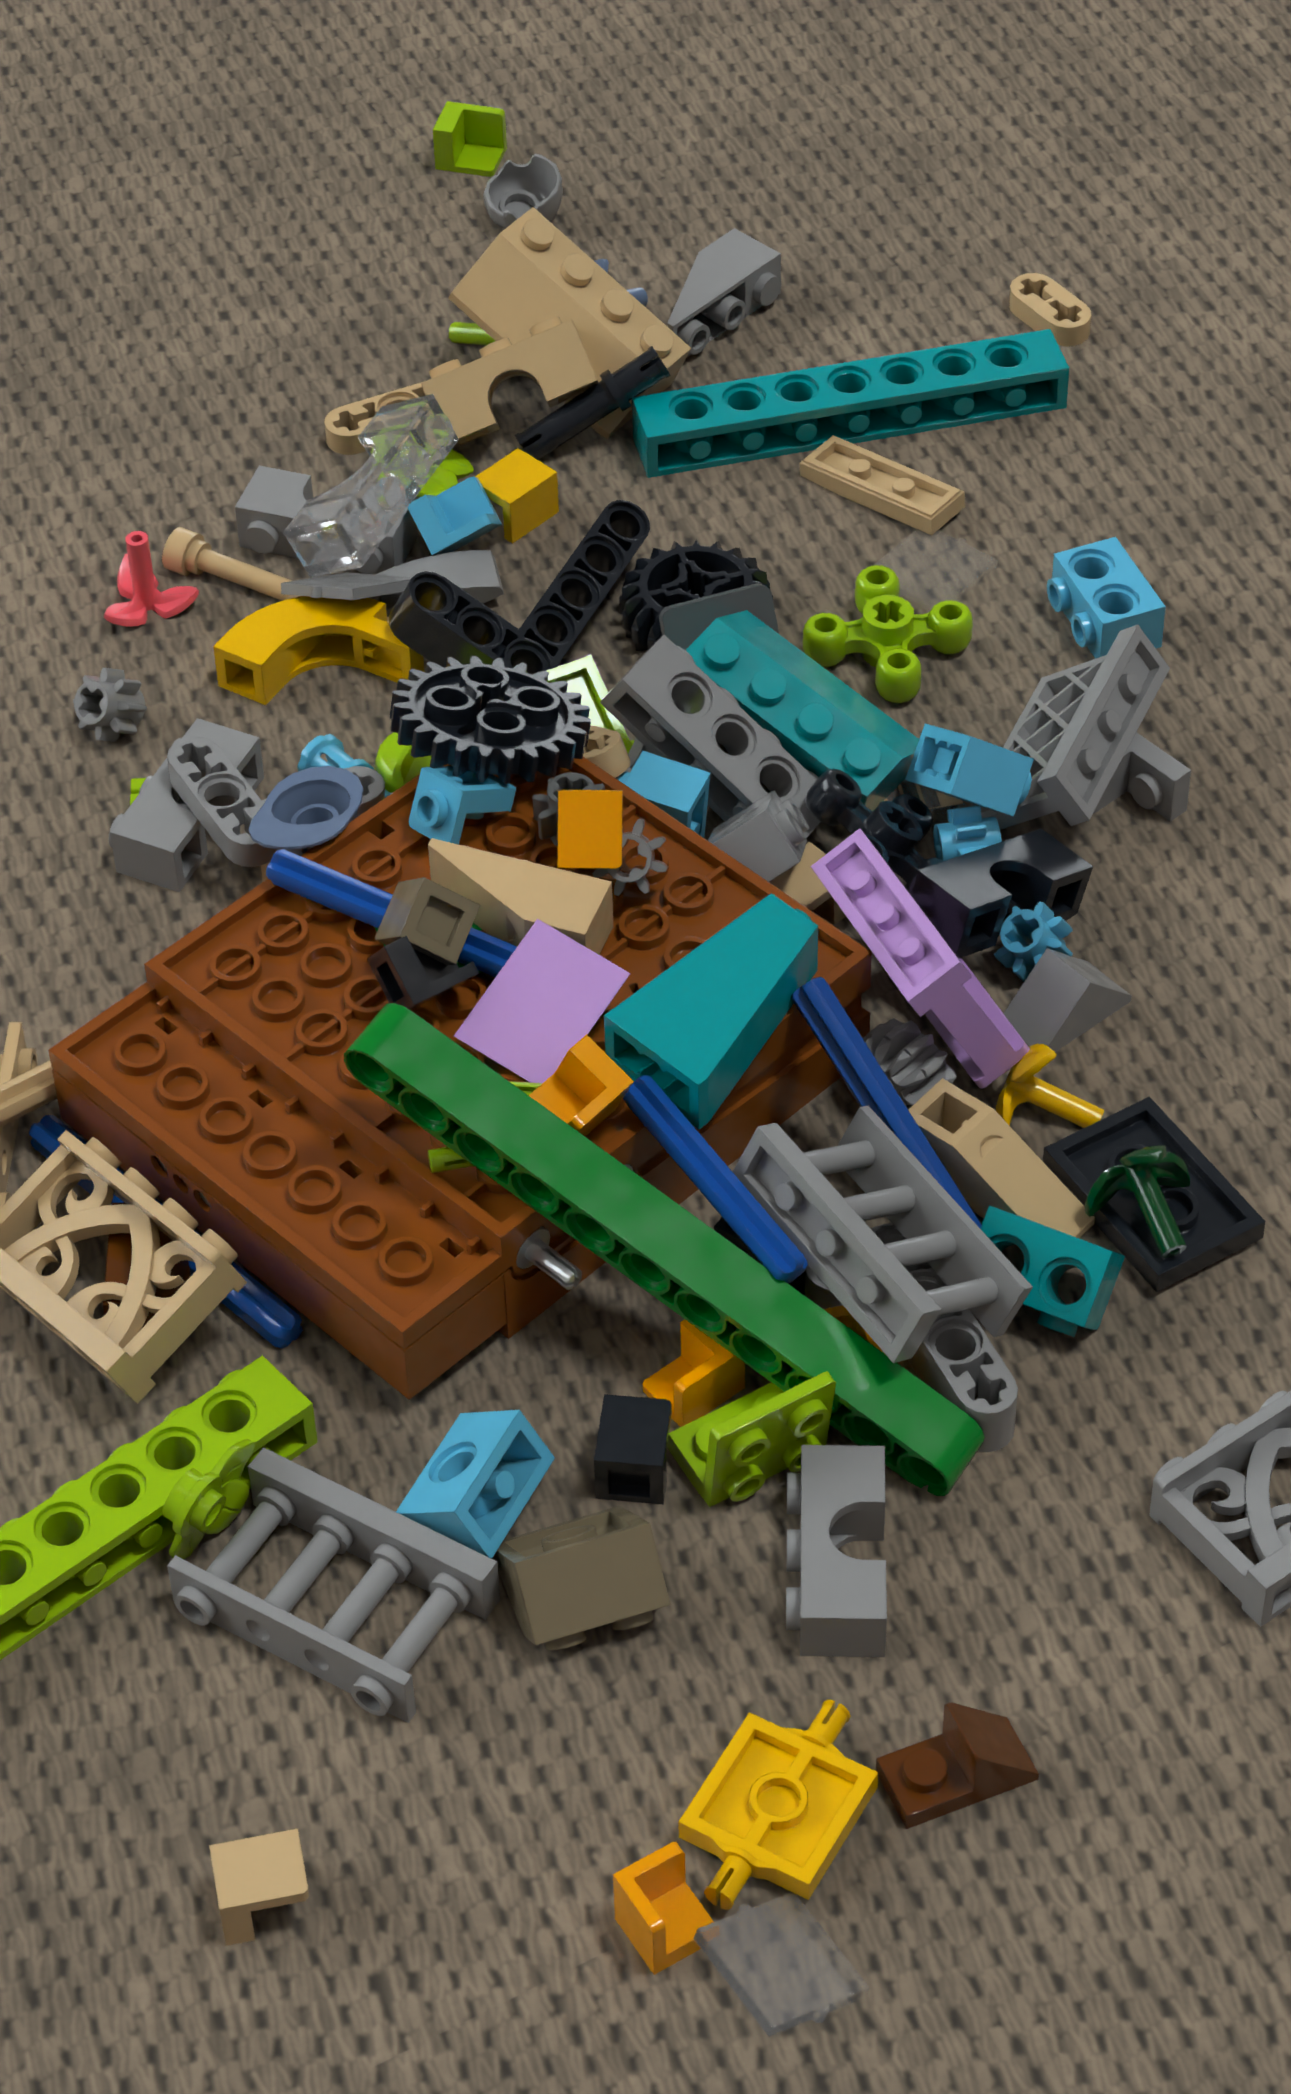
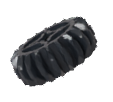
[619,539,773,651]

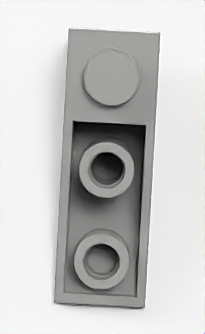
[667,228,781,357]

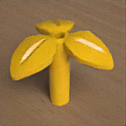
[996,1043,1104,1128]

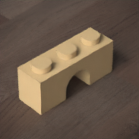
[421,317,598,449]

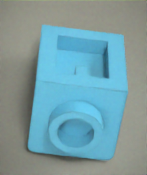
[408,766,516,845]

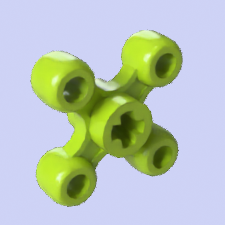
[803,565,973,703]

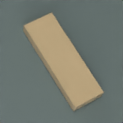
[800,435,965,535]

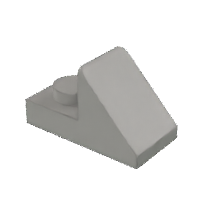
[1094,732,1191,822]

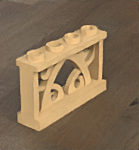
[0,1130,247,1404]

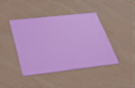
[454,919,630,1083]

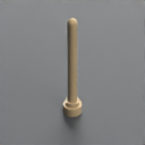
[162,527,389,623]

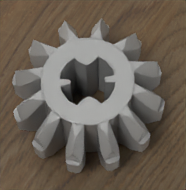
[863,1018,957,1109]

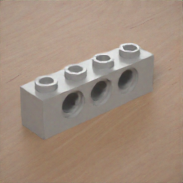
[600,635,821,838]

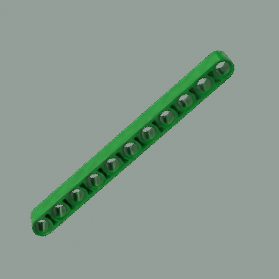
[344,1003,985,1496]

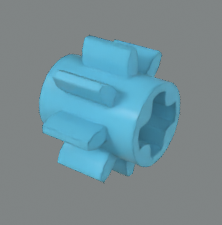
[933,806,1002,861]
[994,902,1073,982]

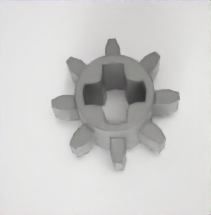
[73,668,147,742]
[592,818,668,896]

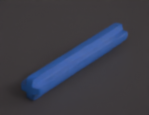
[623,1075,808,1284]

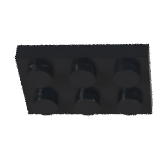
[1043,1096,1266,1292]

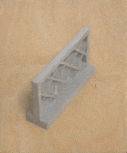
[969,625,1170,830]

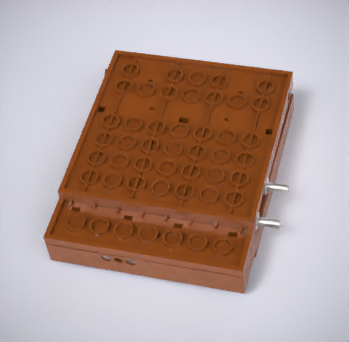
[48,757,872,1400]

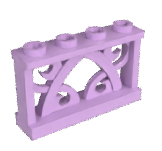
[810,828,1030,1088]

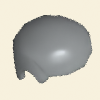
[483,154,563,229]

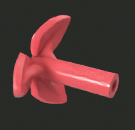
[104,531,199,627]

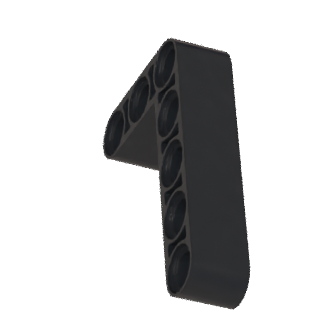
[388,500,650,675]

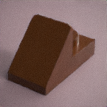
[876,1703,1039,1829]

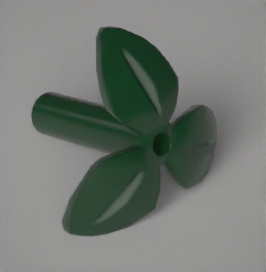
[1085,1145,1191,1258]

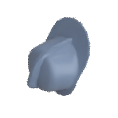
[248,766,364,856]

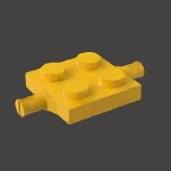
[678,1699,878,1910]

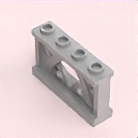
[1149,1391,1291,1627]

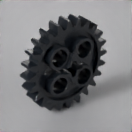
[390,656,591,784]

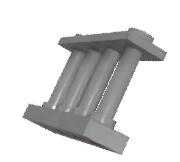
[733,1105,1033,1363]
[167,1447,500,1723]

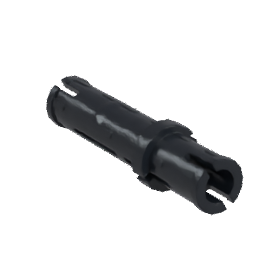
[515,346,671,460]

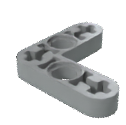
[167,737,385,867]

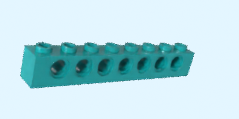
[632,329,1069,478]

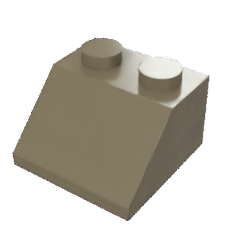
[493,1506,671,1650]

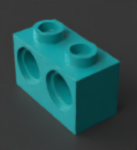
[980,1205,1125,1337]

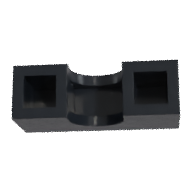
[909,829,1093,959]

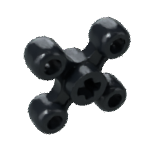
[805,768,943,892]

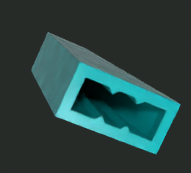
[604,893,818,1129]

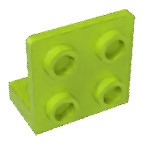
[667,1371,836,1507]

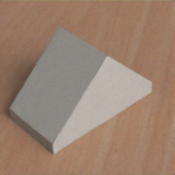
[1004,948,1132,1052]

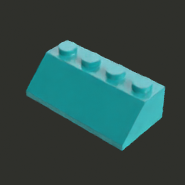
[686,610,919,811]

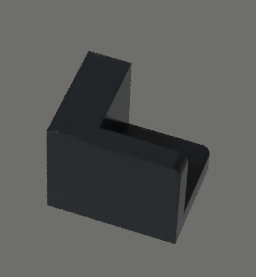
[367,936,479,1010]
[594,1394,672,1505]

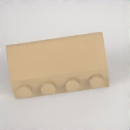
[448,207,691,439]

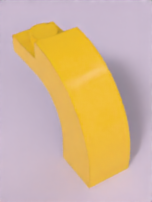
[213,596,425,705]

